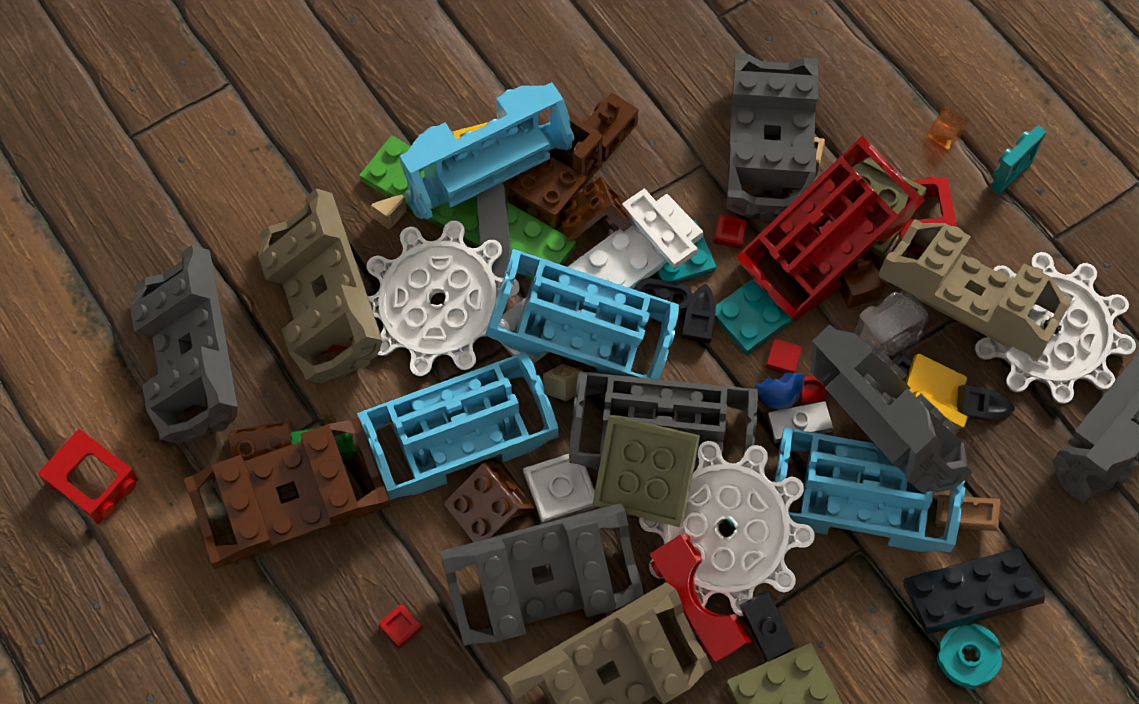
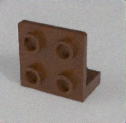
[568,112,603,188]
[508,156,586,230]
[561,176,632,241]
[229,420,293,461]
[444,463,535,542]

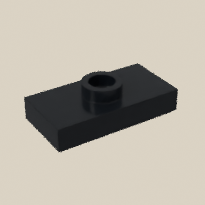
[739,591,795,662]

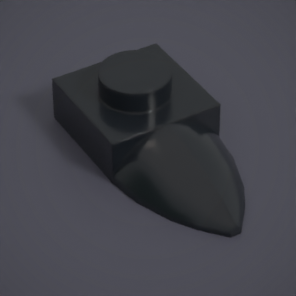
[682,284,716,343]
[957,385,1015,420]

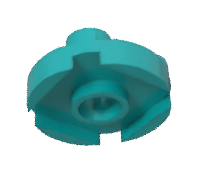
[937,624,1002,689]

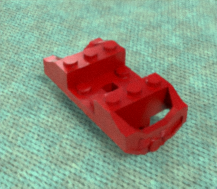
[736,136,925,321]

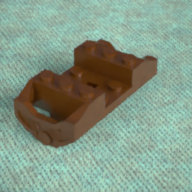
[184,418,390,569]

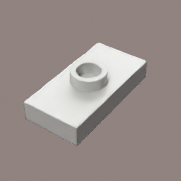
[767,401,833,443]

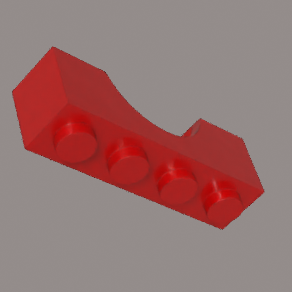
[650,534,752,663]

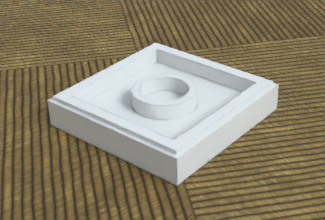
[523,454,597,524]

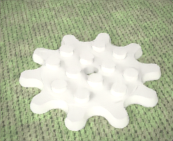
[367,221,520,376]
[975,252,1136,404]
[639,441,815,616]

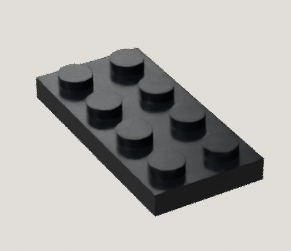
[903,548,1045,635]

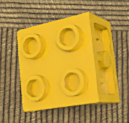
[905,354,968,429]

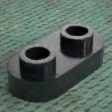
[636,278,693,314]

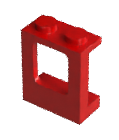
[896,176,957,253]
[37,429,139,525]

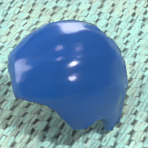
[754,373,805,410]

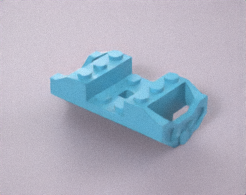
[399,82,575,219]
[485,249,679,379]
[357,352,559,500]
[775,427,965,553]

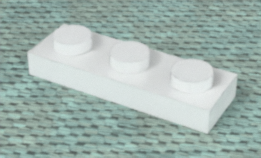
[622,188,697,269]

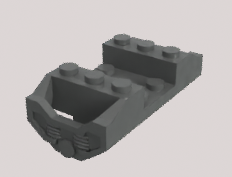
[726,53,819,222]
[130,245,238,443]
[810,324,973,493]
[1052,352,1139,504]
[569,372,758,472]
[440,503,644,646]

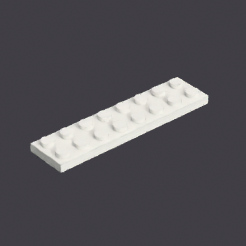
[500,194,703,364]

